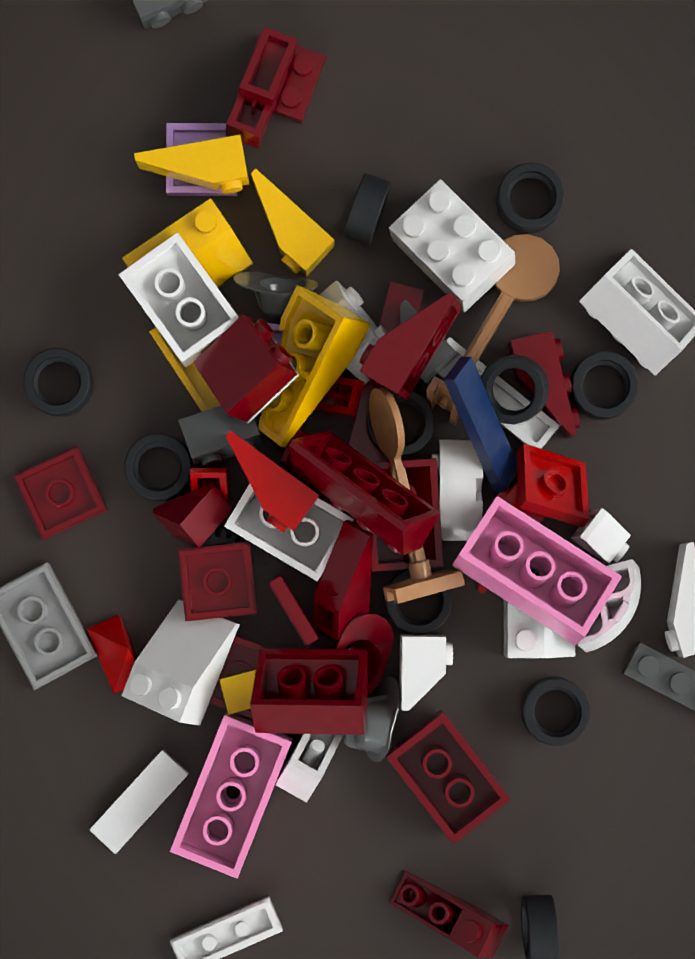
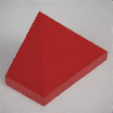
[87,615,138,694]

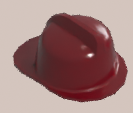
[333,614,394,694]

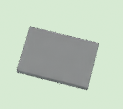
[0,562,98,690]

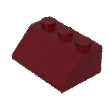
[371,458,444,572]
[250,648,368,735]

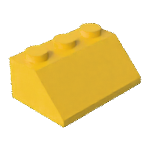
[122,198,253,288]

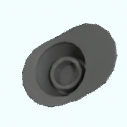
[233,272,318,320]
[344,676,401,762]

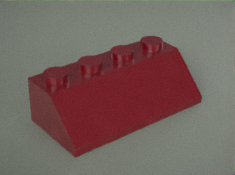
[289,430,441,555]

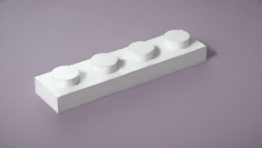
[437,337,560,449]

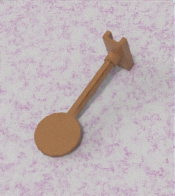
[426,234,560,426]
[369,386,465,604]

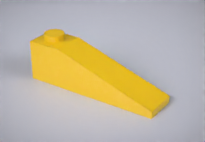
[258,285,371,447]

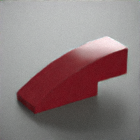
[226,27,298,149]

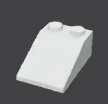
[118,233,239,367]
[122,599,239,725]

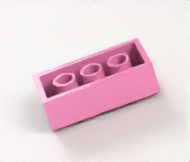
[452,496,622,646]
[170,711,293,879]

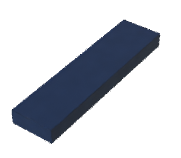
[444,357,518,492]

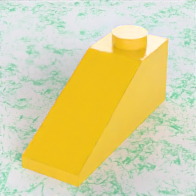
[134,135,250,194]
[251,169,335,277]

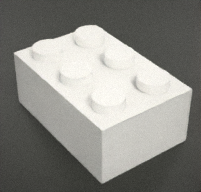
[389,179,515,312]
[224,484,354,582]

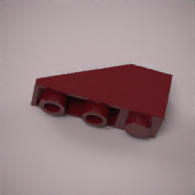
[507,331,580,439]
[313,520,373,641]
[390,871,509,958]

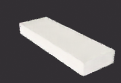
[90,749,189,854]
[170,896,283,959]

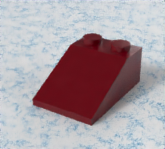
[359,293,462,400]

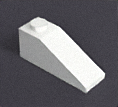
[665,542,695,658]

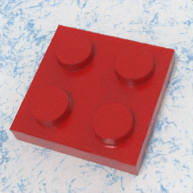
[517,443,590,527]

